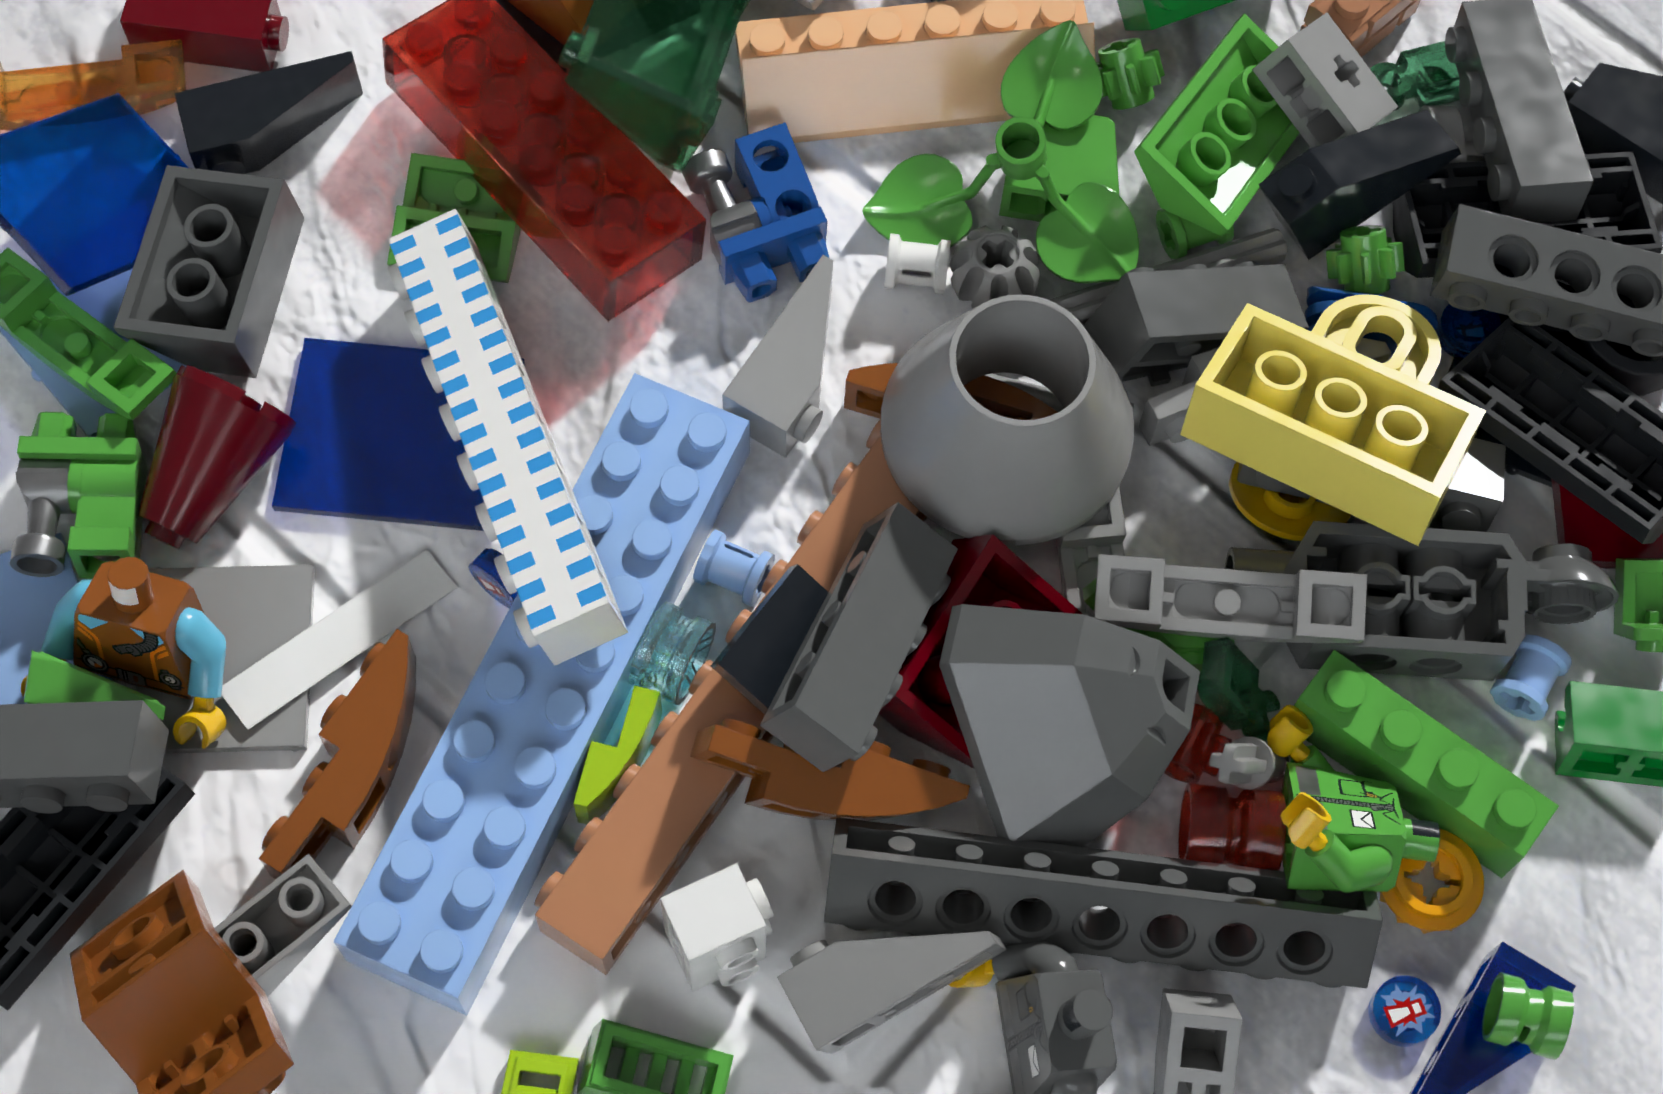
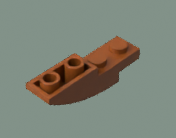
[259,629,416,879]
[690,719,970,821]

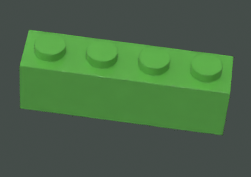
[1294,650,1559,878]

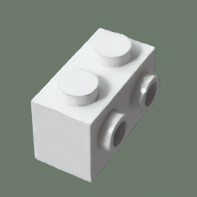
[660,863,773,992]

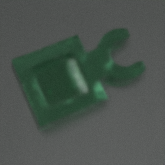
[1370,41,1460,111]
[1197,637,1280,741]

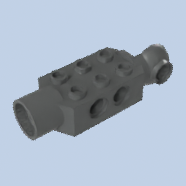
[1224,521,1619,681]

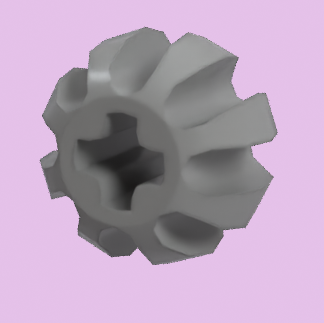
[949,225,1040,309]

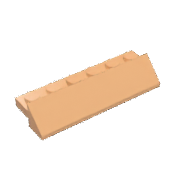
[734,0,1096,143]

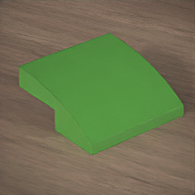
[387,153,532,283]

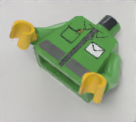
[1267,704,1440,893]

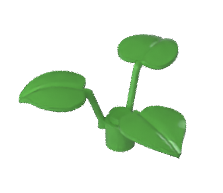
[862,20,1139,283]

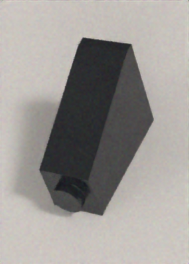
[1564,63,1663,204]

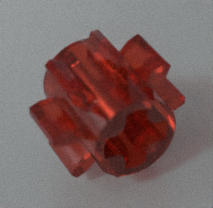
[1164,703,1233,784]

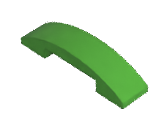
[0,247,177,420]

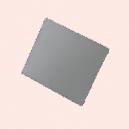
[137,564,315,754]

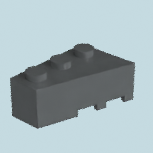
[1083,261,1309,387]

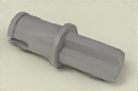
[1209,737,1289,789]

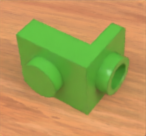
[1613,558,1663,652]

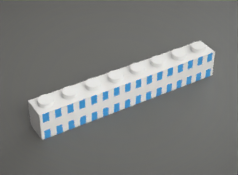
[388,208,628,666]

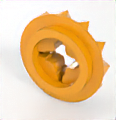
[1379,829,1484,934]

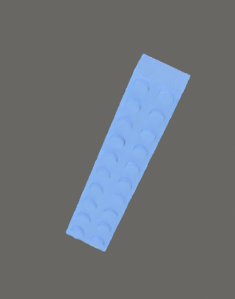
[333,373,750,1016]

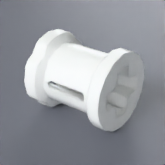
[884,233,951,295]

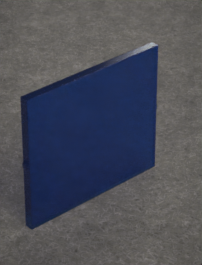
[0,93,189,296]
[272,338,526,531]

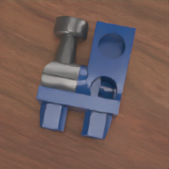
[681,123,829,303]

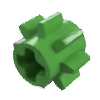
[1096,38,1165,110]
[1326,225,1405,294]

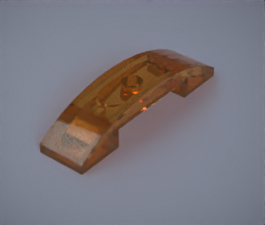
[0,39,187,131]

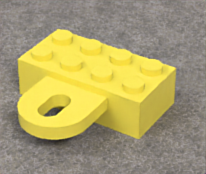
[1180,295,1486,546]

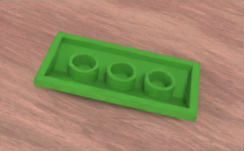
[1134,13,1299,236]

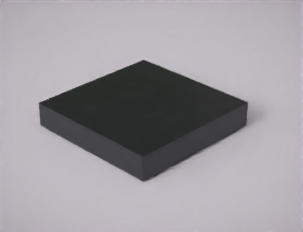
[711,564,828,714]

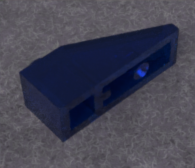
[1409,941,1576,1094]

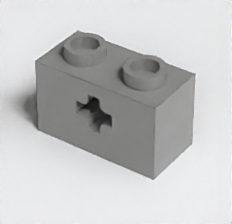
[1252,13,1398,148]

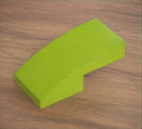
[573,686,663,825]

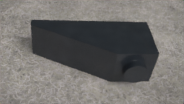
[174,51,363,174]
[1258,109,1461,260]

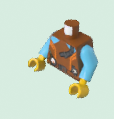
[21,557,227,749]

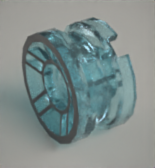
[628,601,716,705]

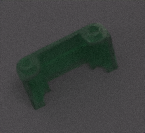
[557,0,751,174]

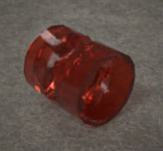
[1178,783,1286,871]

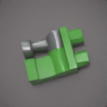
[10,412,147,579]

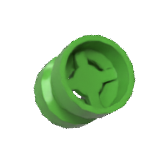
[1482,972,1574,1060]

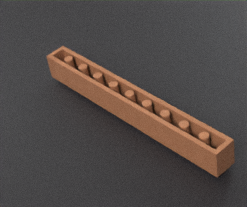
[534,419,928,975]

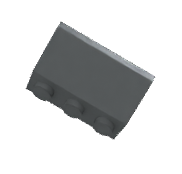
[113,165,304,378]

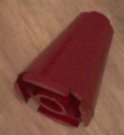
[138,365,296,550]

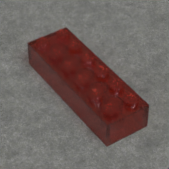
[382,0,706,322]

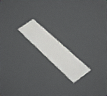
[222,549,458,730]

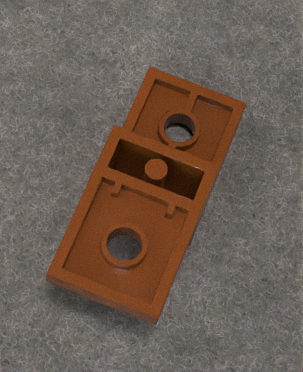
[69,870,294,1094]

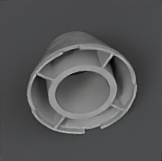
[880,295,1134,545]

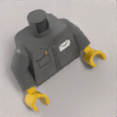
[949,941,1117,1094]

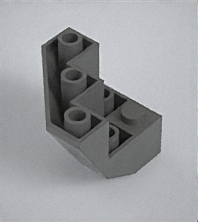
[939,604,1200,847]

